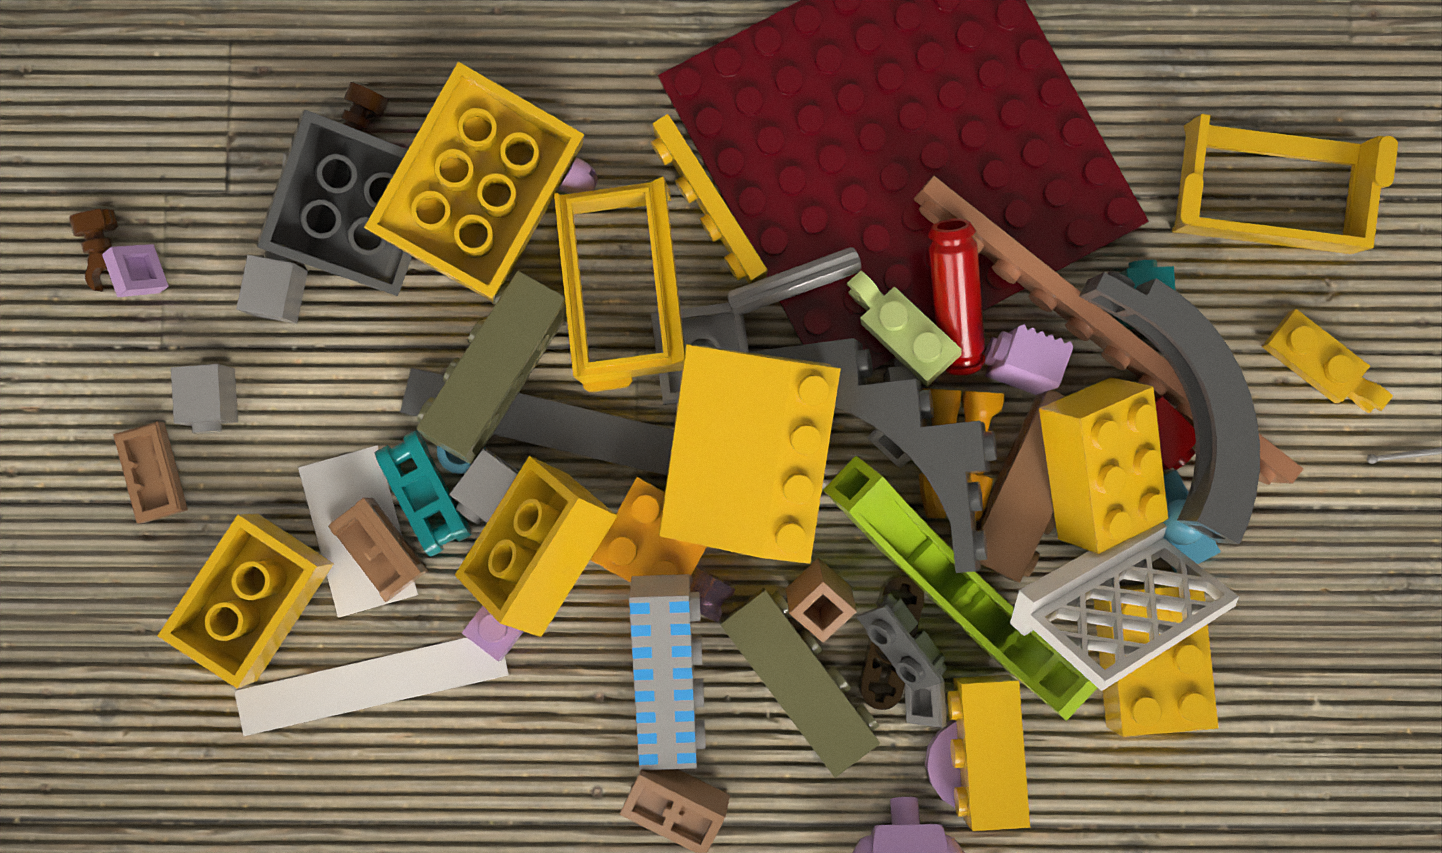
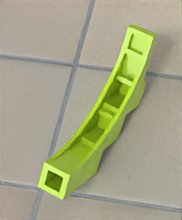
[823,456,1098,721]

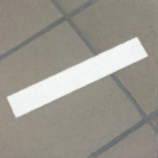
[234,638,509,736]

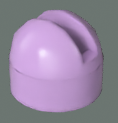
[559,157,598,194]

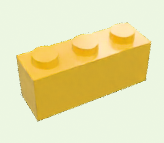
[947,674,1030,831]

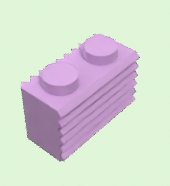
[984,324,1073,395]

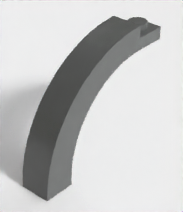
[1079,272,1260,544]

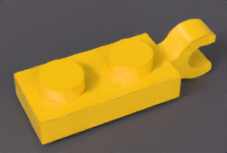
[1261,309,1393,413]

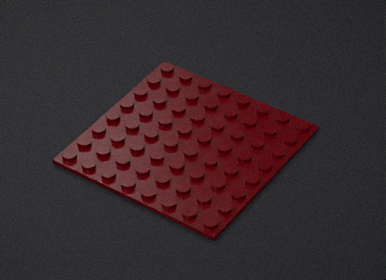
[658,0,1149,370]

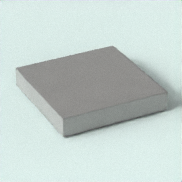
[651,303,749,405]

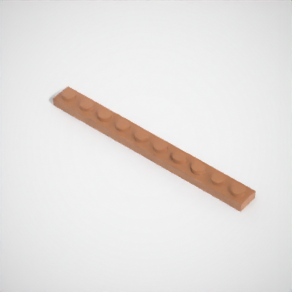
[913,176,1303,485]

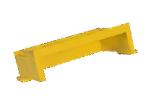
[1172,114,1398,254]
[554,176,685,392]

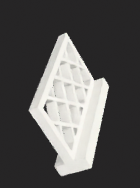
[1010,522,1239,691]

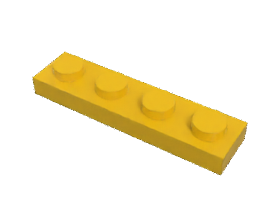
[651,114,767,284]

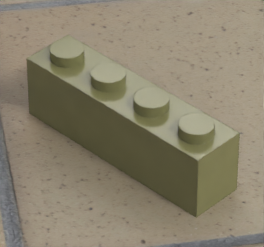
[416,271,567,465]
[720,587,880,778]

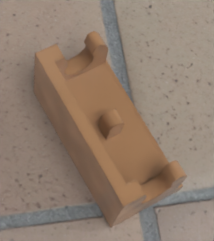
[328,497,429,602]
[619,769,730,853]

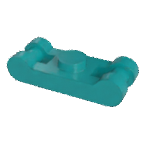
[374,430,472,557]

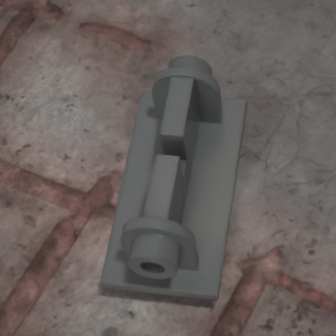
[857,592,947,691]

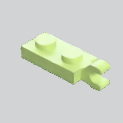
[847,271,962,387]

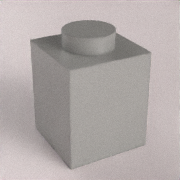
[236,251,308,324]
[171,364,238,434]
[449,449,519,524]

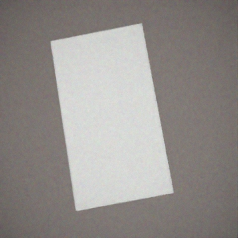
[298,445,418,618]

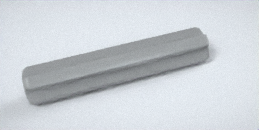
[728,247,861,316]

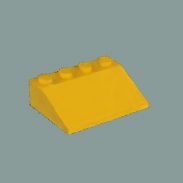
[364,62,584,302]
[659,344,841,564]

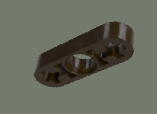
[859,575,924,710]

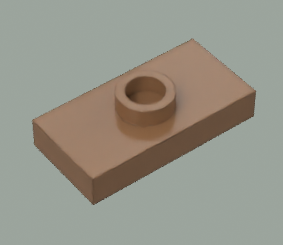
[113,421,188,523]

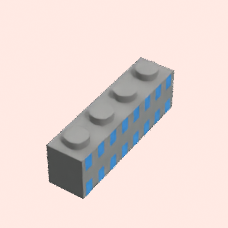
[629,574,706,770]

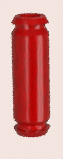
[928,219,985,375]

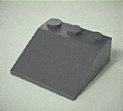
[257,110,412,296]

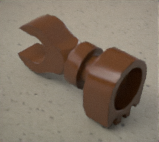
[341,82,389,132]
[69,208,118,292]

